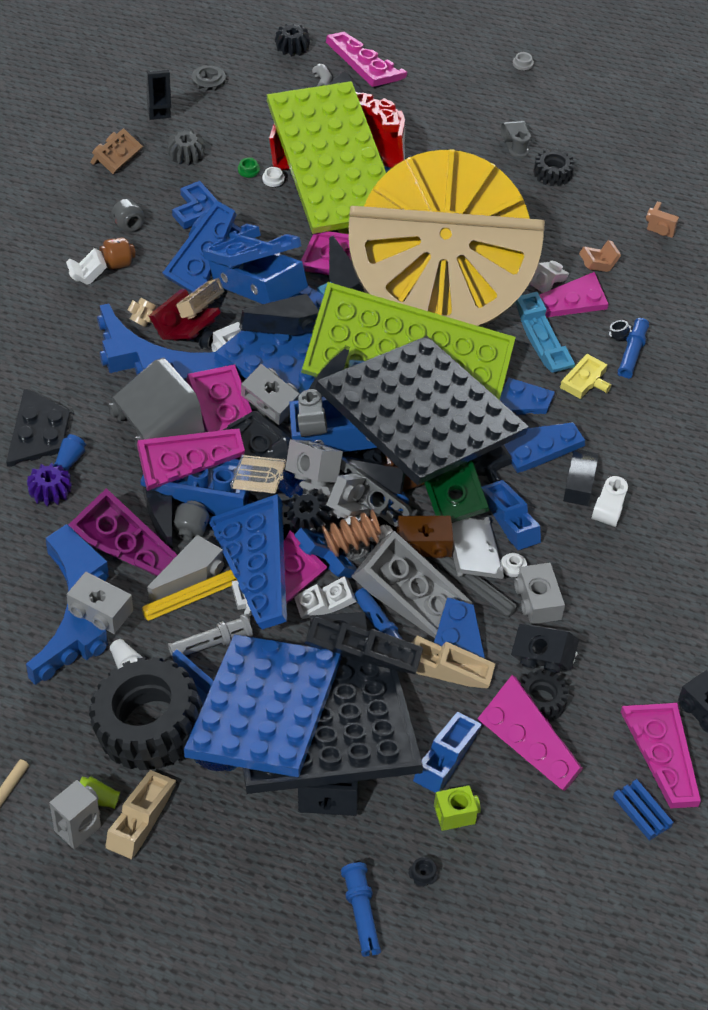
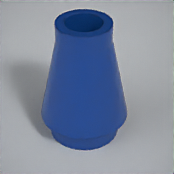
[54,434,86,471]

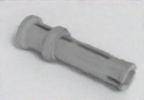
[168,614,253,658]

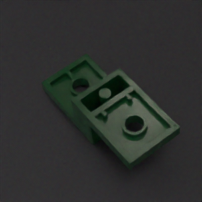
[424,460,489,523]

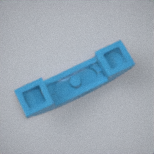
[516,292,575,373]

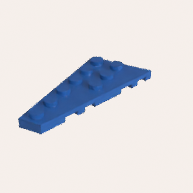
[208,494,287,630]

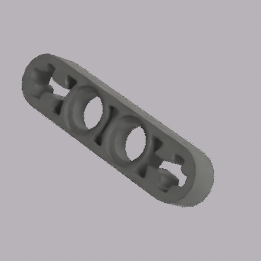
[339,457,412,527]

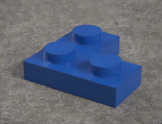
[172,181,218,229]
[294,528,357,578]

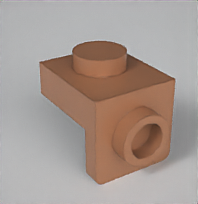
[646,201,679,238]
[579,240,621,272]

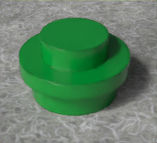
[238,158,260,178]

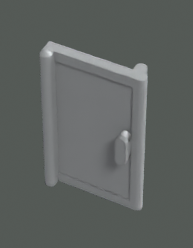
[452,517,504,579]

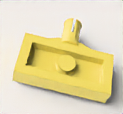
[560,354,612,399]

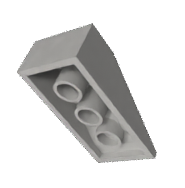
[351,531,472,638]

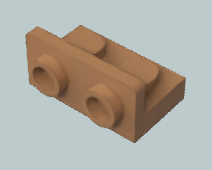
[90,128,143,174]

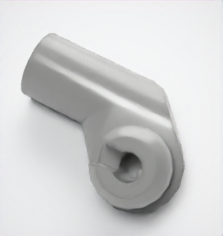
[312,64,332,86]

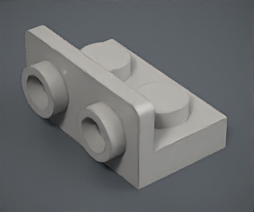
[326,474,369,518]

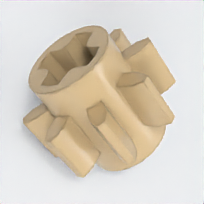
[128,298,157,327]

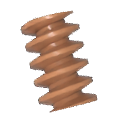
[322,509,381,557]

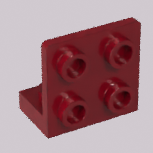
[148,289,221,341]

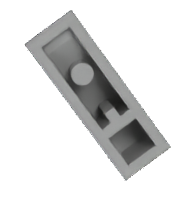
[147,535,224,603]

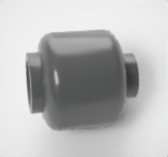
[111,199,145,232]
[172,500,210,541]

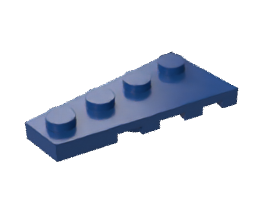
[162,200,237,293]

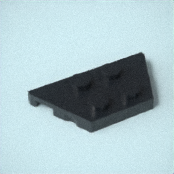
[6,389,70,467]

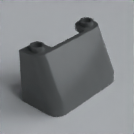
[108,357,205,449]

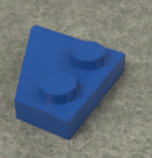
[500,378,555,415]
[434,597,485,659]

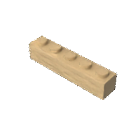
[176,278,225,319]

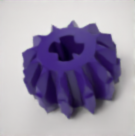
[27,462,72,506]

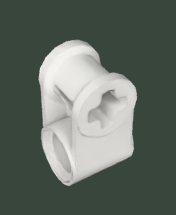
[591,476,628,527]

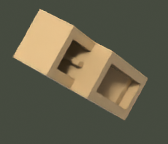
[411,636,495,688]
[106,770,176,859]

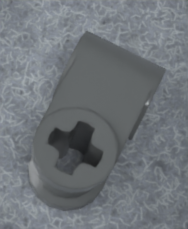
[501,120,531,158]
[298,389,328,437]

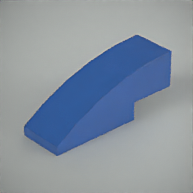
[482,480,541,550]
[413,712,482,793]

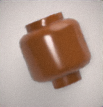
[99,237,135,270]

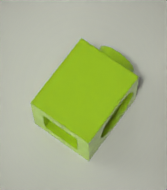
[434,785,481,831]

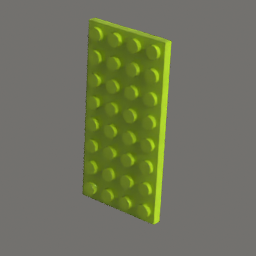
[267,81,386,234]
[301,282,516,400]

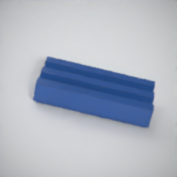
[613,779,673,840]

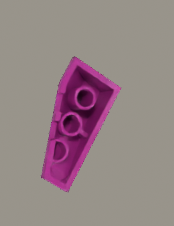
[68,488,177,576]

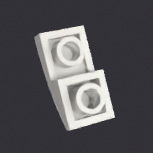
[294,576,357,619]

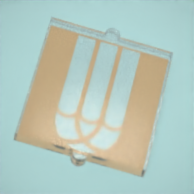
[231,455,286,493]

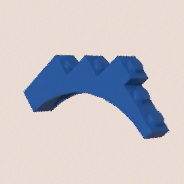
[97,304,225,384]
[26,524,109,685]

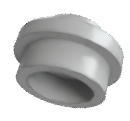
[513,52,534,71]

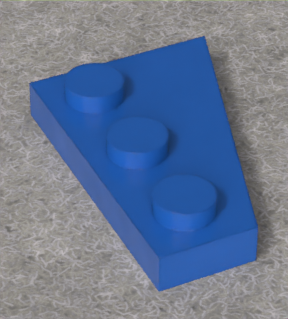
[504,422,585,473]

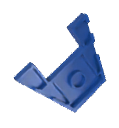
[203,224,301,268]

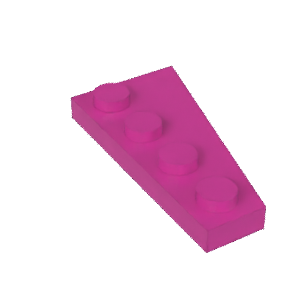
[326,32,407,87]
[137,429,245,491]
[478,675,583,791]
[621,703,701,809]

